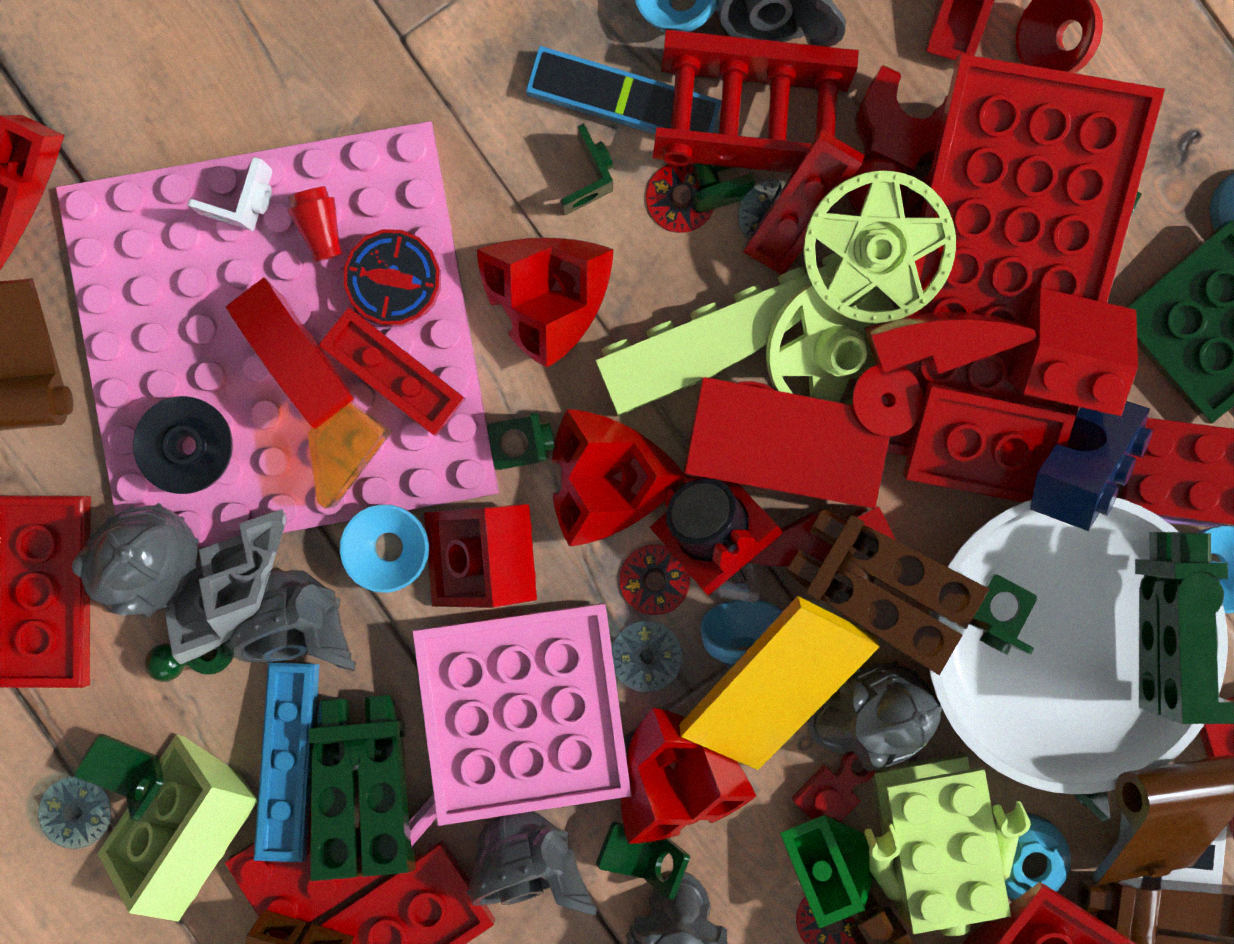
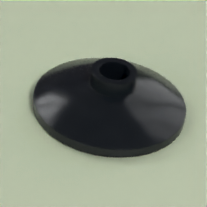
[133,396,233,494]

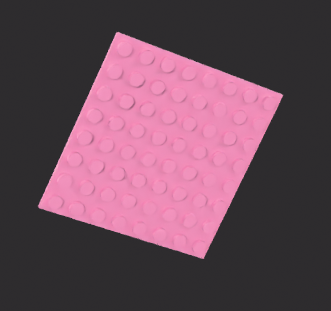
[56,121,499,548]

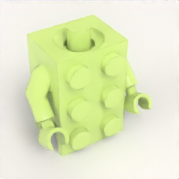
[864,753,1031,936]

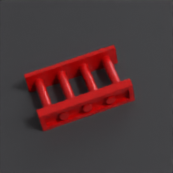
[652,29,859,173]

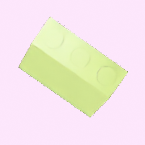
[97,734,258,922]

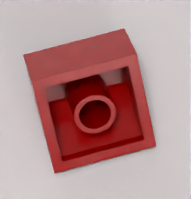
[1007,286,1138,416]
[424,504,537,608]

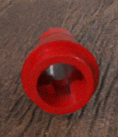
[287,186,342,262]

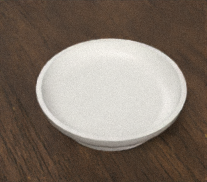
[929,498,1228,794]

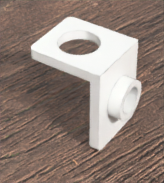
[187,157,272,232]

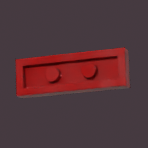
[743,129,864,275]
[319,307,466,436]

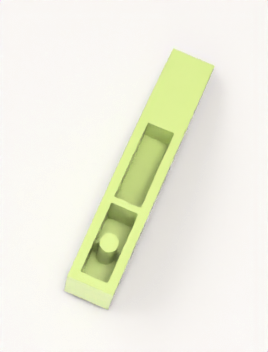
[596,253,842,416]

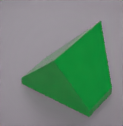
[780,815,874,929]

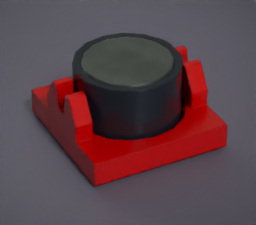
[649,476,783,596]

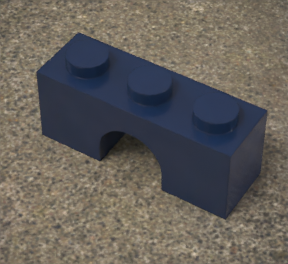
[1030,401,1153,531]

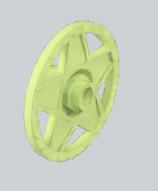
[803,170,956,323]
[766,276,894,405]

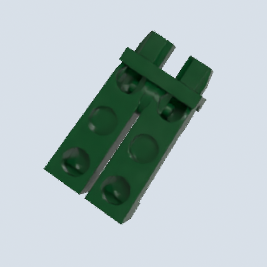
[1135,532,1234,724]
[309,695,416,881]

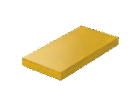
[679,596,880,770]

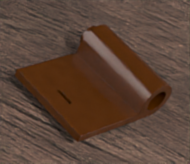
[0,278,74,431]
[1091,755,1234,886]

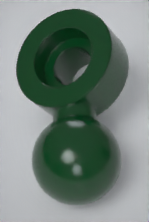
[144,639,234,682]

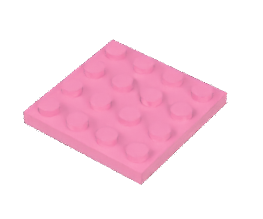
[413,603,631,826]

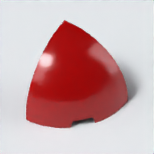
[477,238,614,368]
[552,409,686,546]
[621,708,757,844]

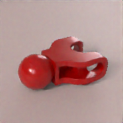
[847,65,948,213]

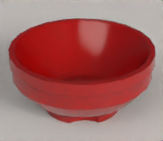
[1016,0,1103,73]

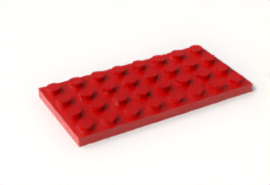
[887,54,1165,456]

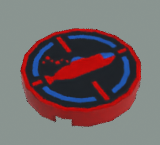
[344,229,441,327]

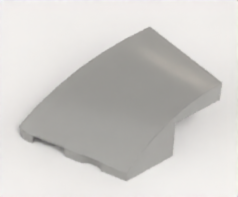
[164,509,287,664]

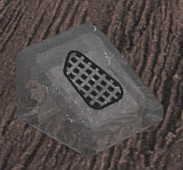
[711,563,760,603]

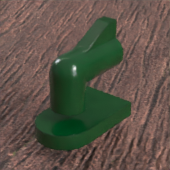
[693,163,758,211]

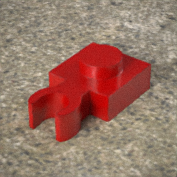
[791,751,876,822]

